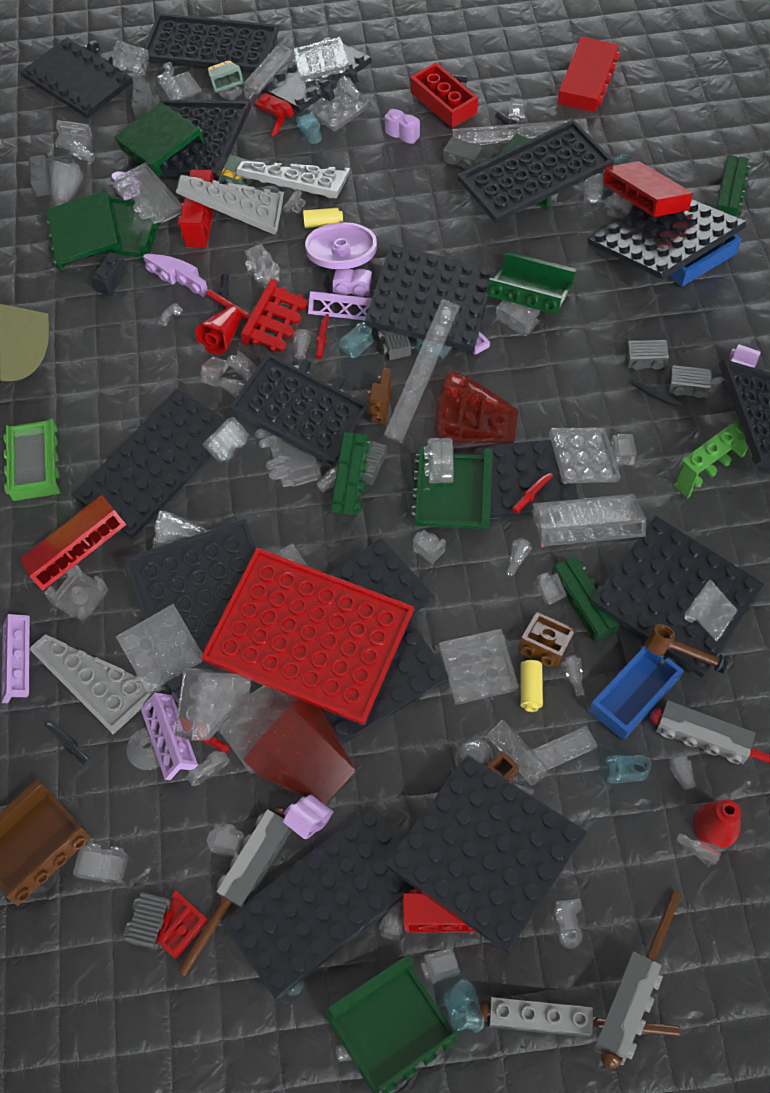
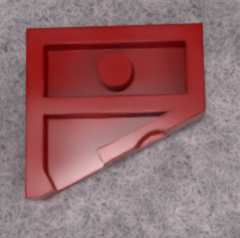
[157,890,209,959]

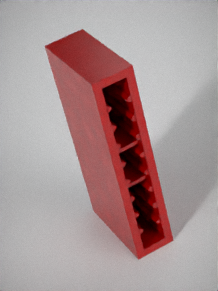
[557,37,620,112]
[602,161,693,217]
[20,495,126,591]

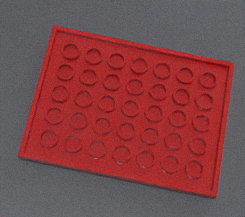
[201,548,414,725]

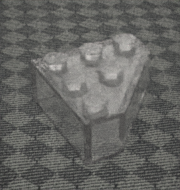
[174,668,251,741]

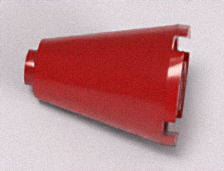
[195,306,242,355]
[693,799,741,849]

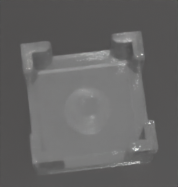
[44,565,109,623]

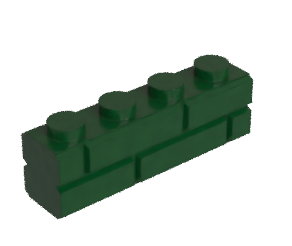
[715,154,750,217]
[330,432,372,517]
[552,557,619,642]

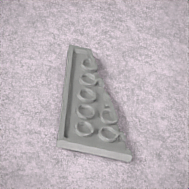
[237,161,350,198]
[175,175,284,235]
[29,634,162,735]

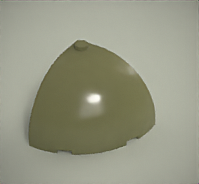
[0,304,49,382]

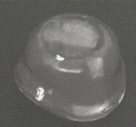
[455,739,494,768]

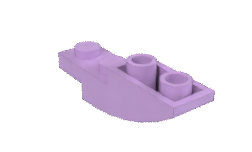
[143,254,208,297]

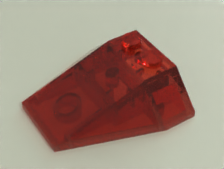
[434,370,518,443]
[243,699,356,805]

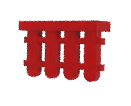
[241,278,308,353]

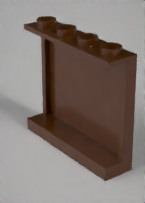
[0,779,91,906]

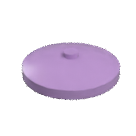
[305,222,377,269]

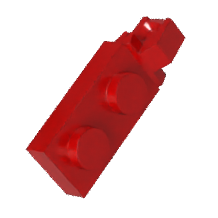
[254,93,294,118]

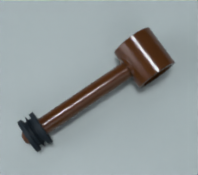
[645,624,731,674]

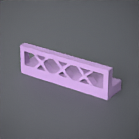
[308,291,372,320]
[1,614,30,703]
[141,692,198,780]

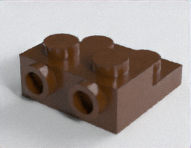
[367,368,391,423]
[518,612,576,667]

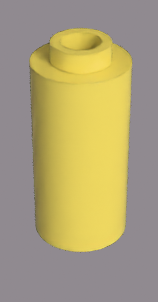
[303,208,343,228]
[520,660,543,712]

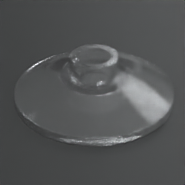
[127,727,166,770]

